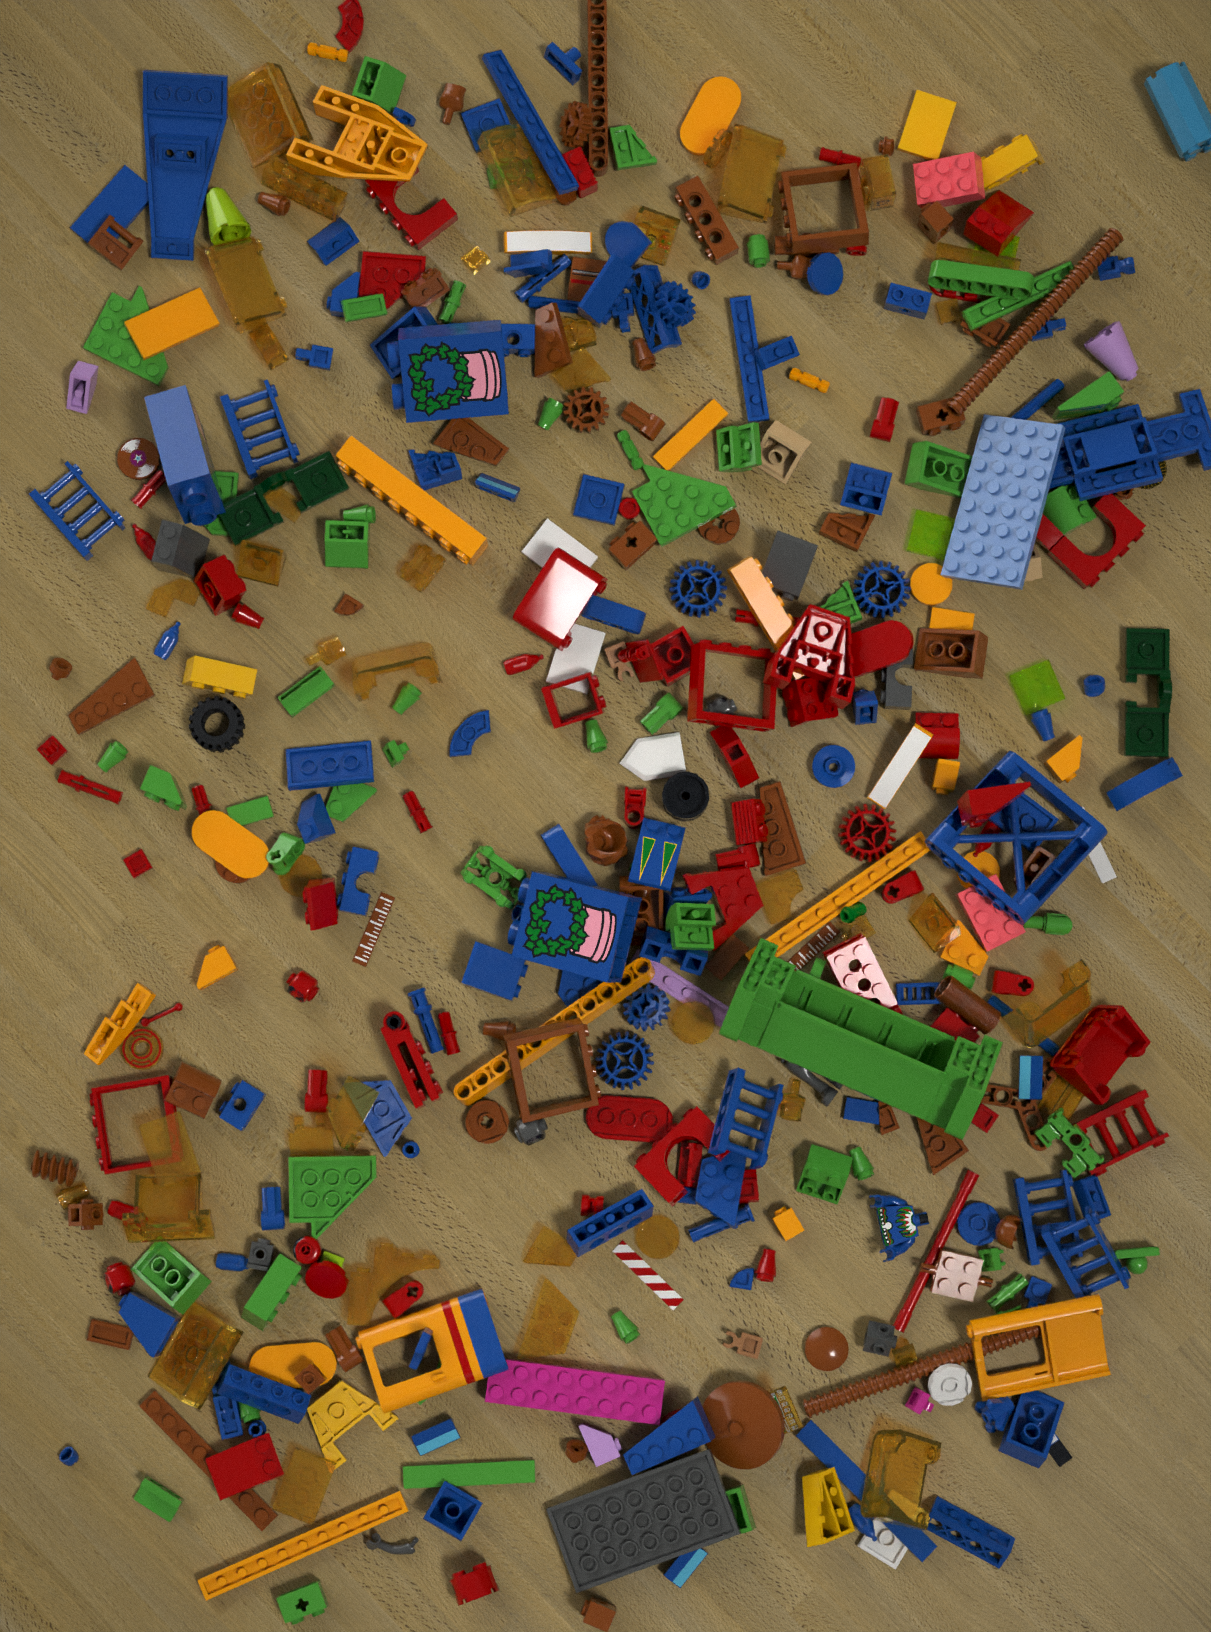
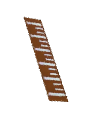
[352,892,395,967]
[788,922,840,971]

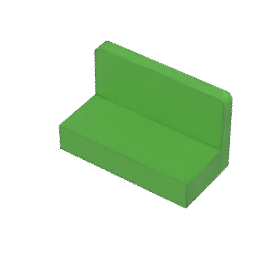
[134,1476,184,1522]

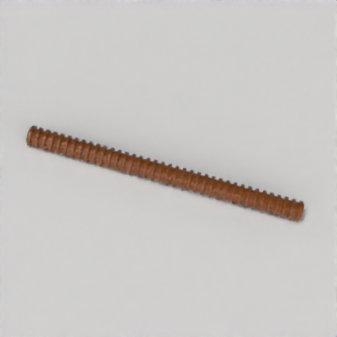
[946,228,1124,416]
[803,1325,1041,1418]

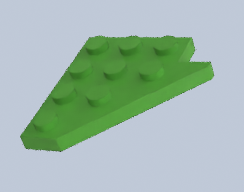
[83,286,169,386]
[632,464,737,547]
[288,1155,377,1239]

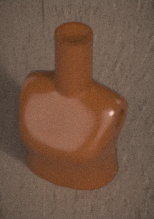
[439,83,466,125]
[777,254,812,280]

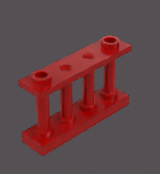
[1072,1089,1169,1177]

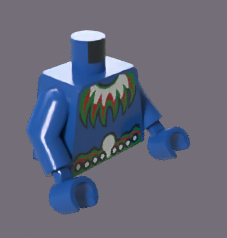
[869,1195,929,1262]

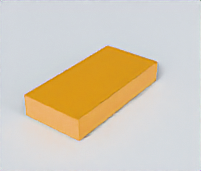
[929,607,975,630]

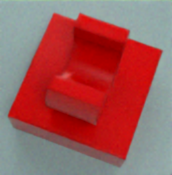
[37,735,68,766]

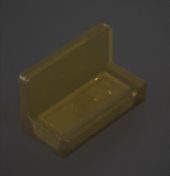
[1038,1075,1084,1121]

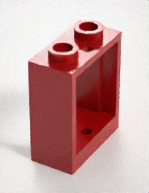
[541,671,607,729]

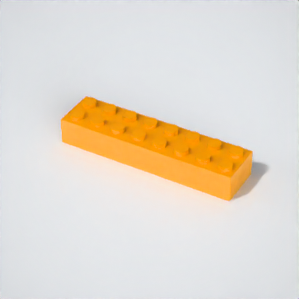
[335,436,488,566]

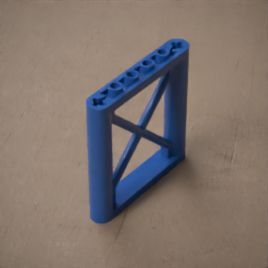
[925,751,1108,925]

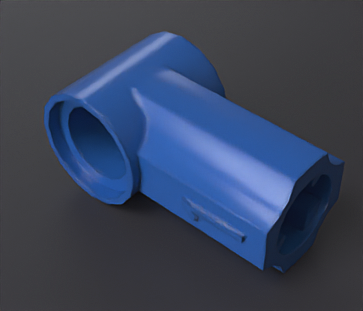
[261,1187,285,1231]

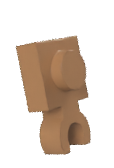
[604,641,634,681]
[723,1331,763,1359]

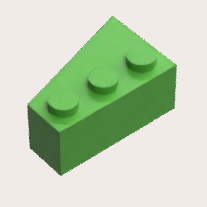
[241,1254,302,1331]

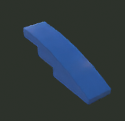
[205,1345,244,1440]

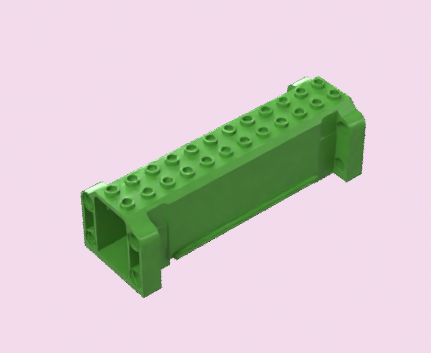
[719,938,1003,1140]

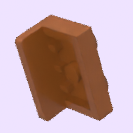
[401,268,450,309]
[960,302,1011,348]

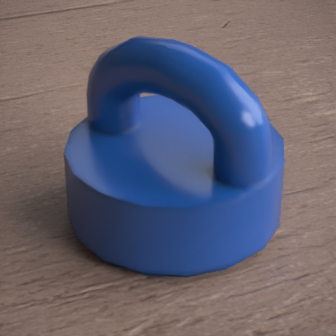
[1084,675,1105,697]

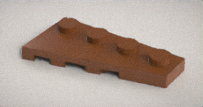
[68,657,155,735]
[760,781,807,877]

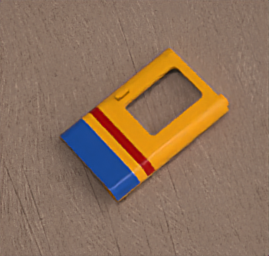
[355,1288,509,1414]

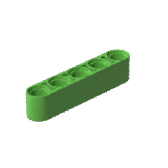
[928,260,1034,300]

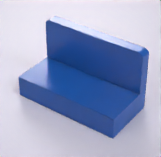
[307,217,359,266]
[504,249,552,278]

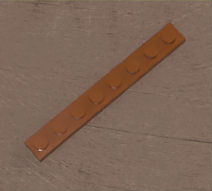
[140,1390,278,1531]

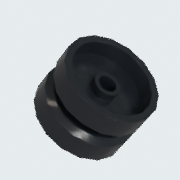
[662,772,710,822]

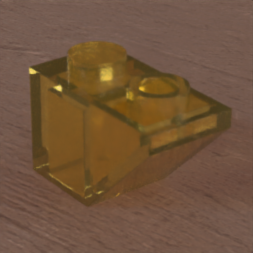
[249,323,289,370]

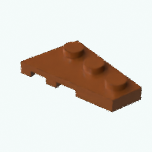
[916,1117,969,1175]

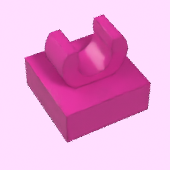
[905,1387,934,1414]

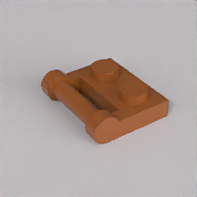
[88,215,144,270]

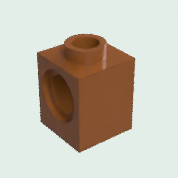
[294,1362,327,1395]

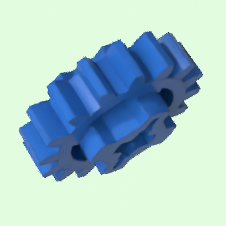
[655,281,696,327]
[623,984,671,1031]

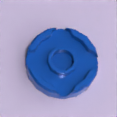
[807,252,843,295]
[957,1202,1000,1246]

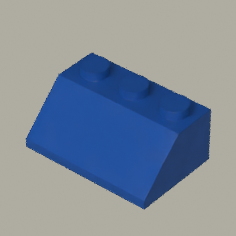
[578,253,636,328]

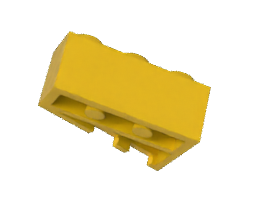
[981,134,1045,192]
[182,656,257,699]
[802,1467,855,1547]

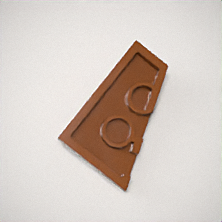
[534,302,573,378]
[433,418,509,467]

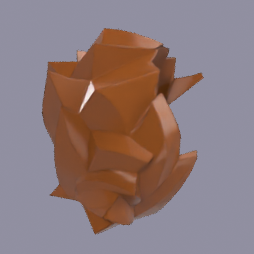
[584,815,629,867]

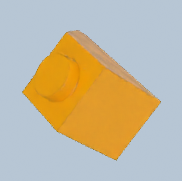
[1044,735,1082,783]
[931,759,960,795]
[196,945,239,991]

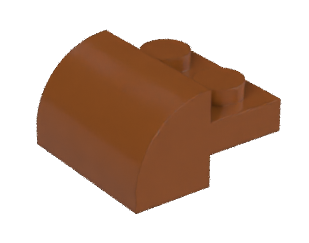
[164,1062,222,1119]

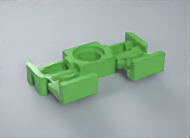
[1035,1108,1104,1178]

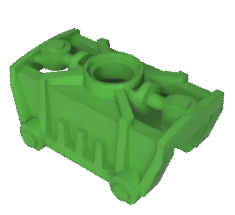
[460,845,527,910]

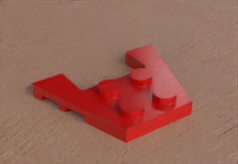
[682,866,764,951]

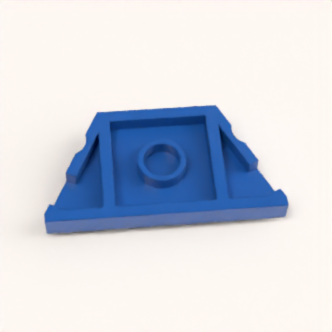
[343,1080,412,1157]
[695,1146,748,1228]

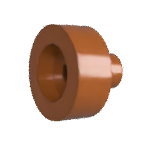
[555,190,577,206]
[49,658,72,680]
[565,1439,588,1463]

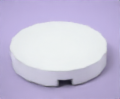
[928,1363,972,1406]

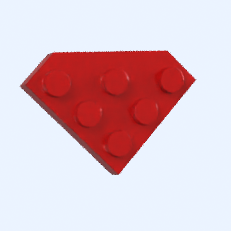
[359,251,426,310]

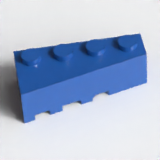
[623,1396,716,1475]

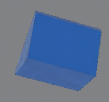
[423,1481,483,1541]

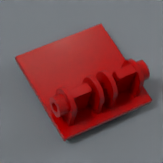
[618,639,663,683]

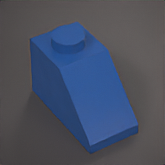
[327,272,361,317]
[852,690,878,725]
[297,793,336,844]

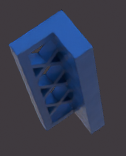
[630,265,682,354]
[921,1496,1015,1569]

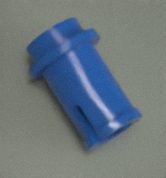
[402,1141,420,1158]
[248,1420,266,1437]

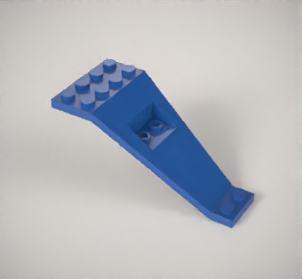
[143,70,228,261]

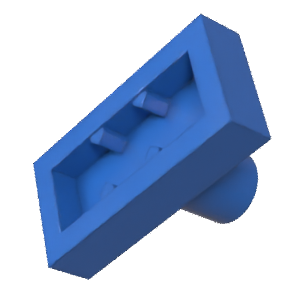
[544,42,582,85]

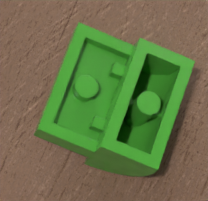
[716,422,762,473]
[1043,483,1097,536]
[666,903,716,951]

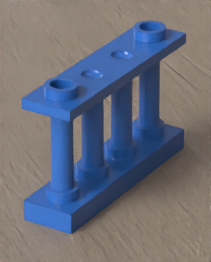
[220,379,300,479]
[29,461,125,561]
[708,1067,784,1170]
[1013,1170,1084,1266]
[1041,1205,1131,1298]

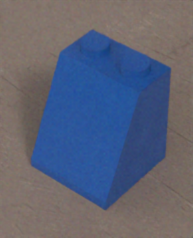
[461,941,529,1001]
[118,1292,181,1358]

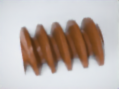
[31,1150,80,1187]

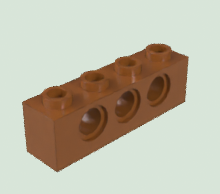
[674,176,739,265]

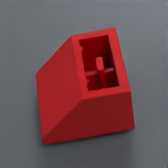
[303,877,339,931]

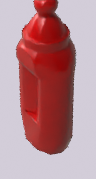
[132,524,156,561]
[503,654,544,675]
[973,821,1001,857]
[107,1201,148,1223]

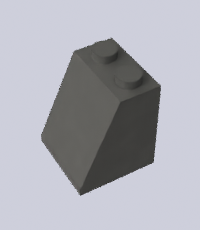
[151,520,210,579]
[762,531,818,601]

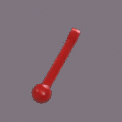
[141,1003,183,1027]

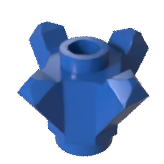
[975,1396,1015,1433]

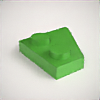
[608,125,657,171]
[820,581,862,624]
[326,783,377,823]

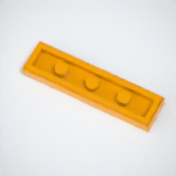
[653,399,728,471]

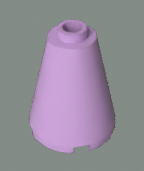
[1084,321,1139,382]

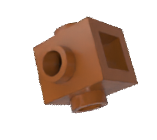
[68,1199,104,1230]

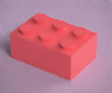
[913,151,985,208]
[955,874,1026,952]

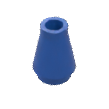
[1031,708,1055,741]

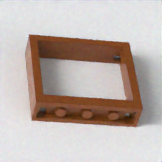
[778,163,869,254]
[503,1018,601,1123]

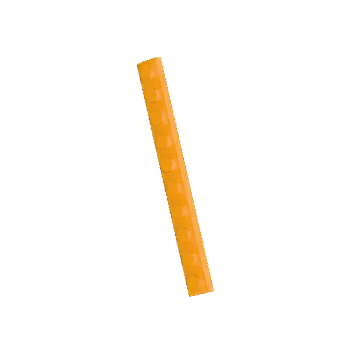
[744,831,931,962]
[197,1490,409,1601]

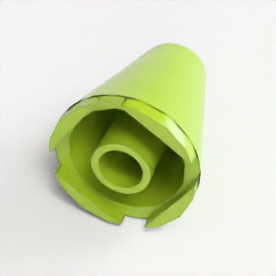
[206,187,252,249]

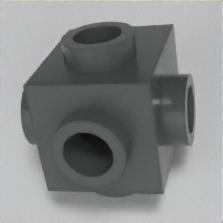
[863,1320,897,1357]

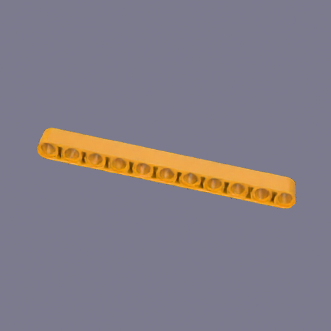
[454,957,655,1106]

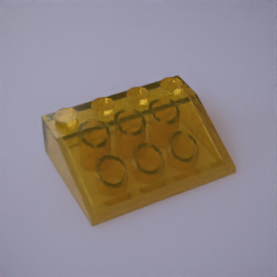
[228,62,313,168]
[478,124,558,218]
[148,1302,244,1410]

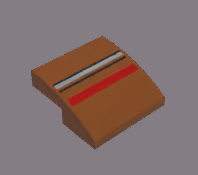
[567,257,607,302]

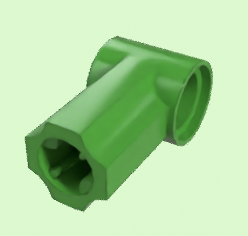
[640,692,684,735]

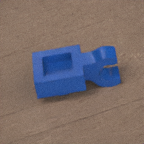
[1098,256,1135,281]
[612,293,635,333]
[1031,318,1066,342]
[295,345,333,371]
[1023,1276,1052,1308]

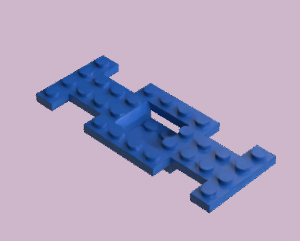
[1049,389,1211,501]

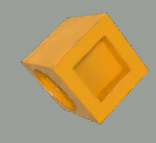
[772,1206,805,1241]

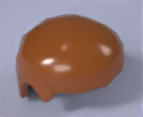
[995,1214,1020,1250]

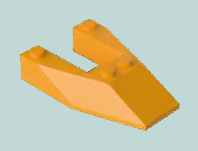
[286,85,428,182]

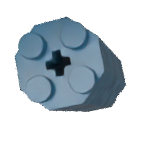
[1144,62,1211,162]

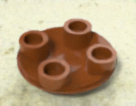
[805,1327,849,1371]

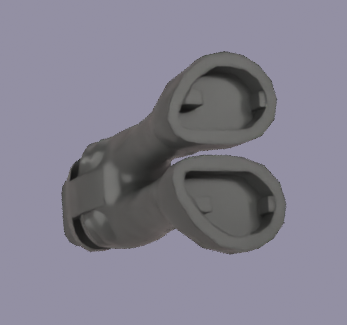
[778,1057,843,1107]

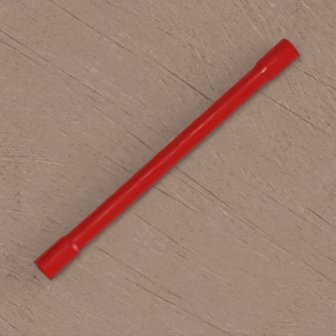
[893,1170,980,1333]

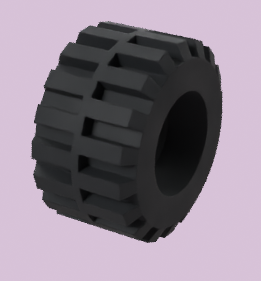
[189,696,245,753]

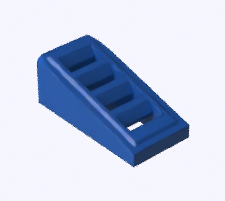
[896,982,942,1005]

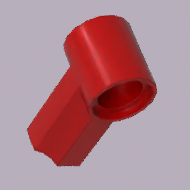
[870,397,899,442]
[715,844,761,871]
[305,1070,328,1113]

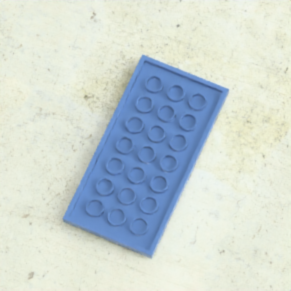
[940,414,1065,590]

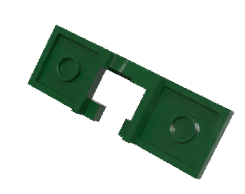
[218,451,349,547]
[1124,628,1172,758]

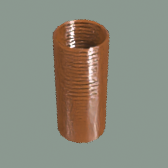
[934,975,1001,1034]

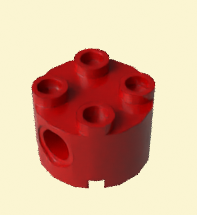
[449,1562,499,1606]

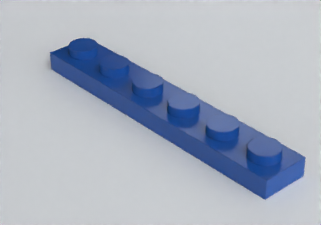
[729,295,769,423]

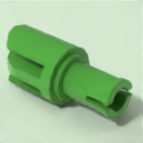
[1023,912,1073,935]

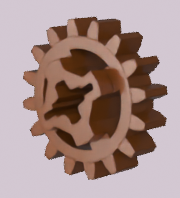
[559,101,593,148]
[563,387,609,434]

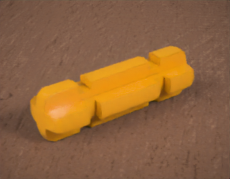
[307,42,348,62]
[789,368,830,393]

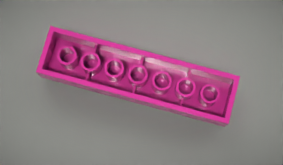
[485,1358,665,1425]

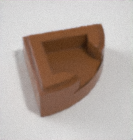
[334,594,364,616]

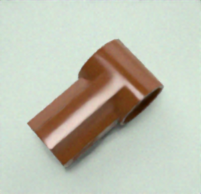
[621,401,666,442]
[325,1325,364,1372]

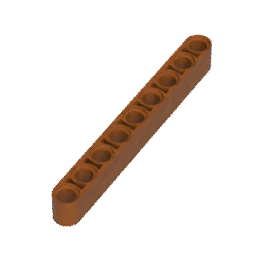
[588,0,608,177]

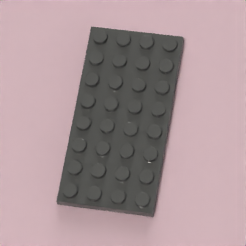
[546,1449,741,1593]

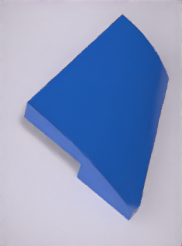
[408,449,462,490]

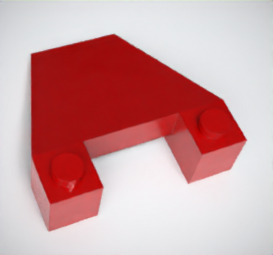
[763,604,855,709]

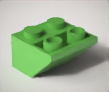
[352,56,407,115]
[325,520,370,569]
[140,765,187,811]
[796,1144,853,1204]

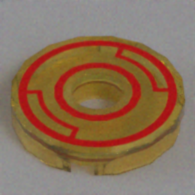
[120,1027,164,1070]

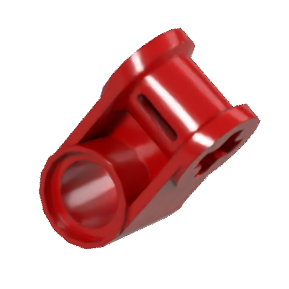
[624,786,647,829]
[881,870,925,904]
[991,971,1034,996]
[382,1280,424,1319]

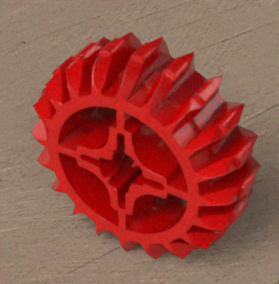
[838,804,897,862]

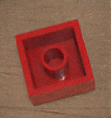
[194,554,247,616]
[651,626,694,687]

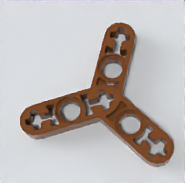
[981,1057,1058,1151]

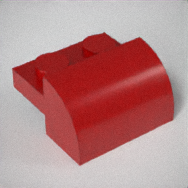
[915,712,960,759]

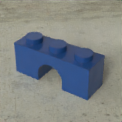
[337,847,380,917]
[639,926,708,976]

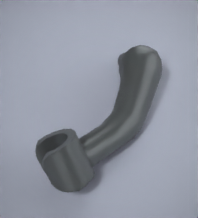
[366,1533,419,1555]

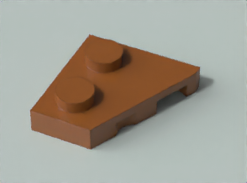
[819,513,875,552]

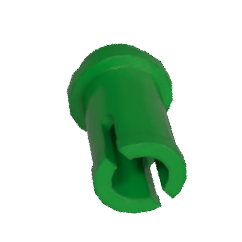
[840,902,867,923]

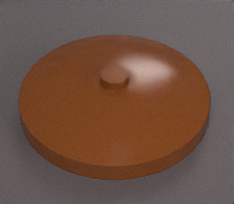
[702,1380,785,1469]

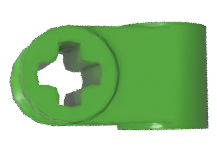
[266,832,305,875]

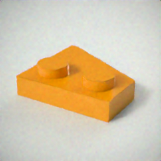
[940,920,989,976]

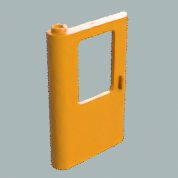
[966,1294,1111,1401]

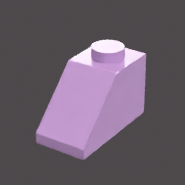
[66,361,99,414]
[579,1423,623,1467]

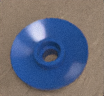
[812,745,855,788]

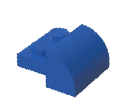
[840,462,892,515]

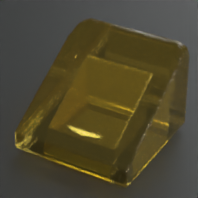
[461,245,490,275]

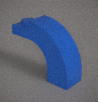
[1106,757,1183,811]

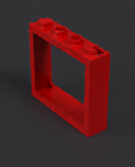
[687,640,777,732]
[89,1075,185,1175]

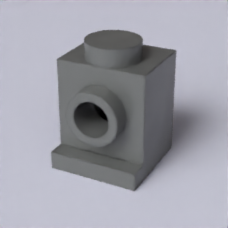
[246,1238,275,1271]

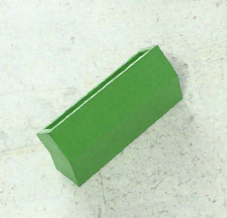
[277,666,335,718]

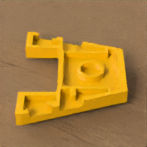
[307,1380,399,1472]

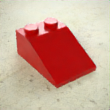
[963,190,1034,257]
[957,782,1031,828]
[205,1433,284,1501]

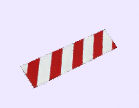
[612,1240,684,1310]

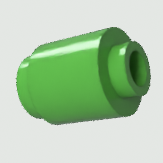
[747,234,770,268]
[942,964,976,989]

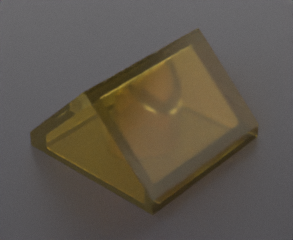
[237,540,287,587]
[908,893,961,953]

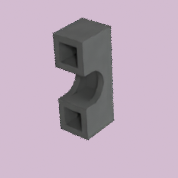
[880,648,913,710]

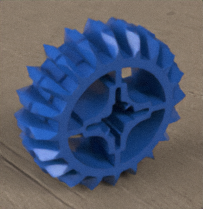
[669,560,727,618]
[853,561,911,619]
[595,1031,654,1090]

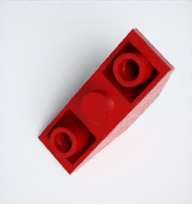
[709,726,759,789]

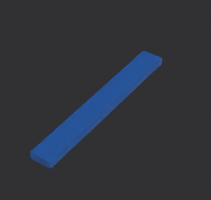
[482,50,579,195]
[795,1420,937,1562]

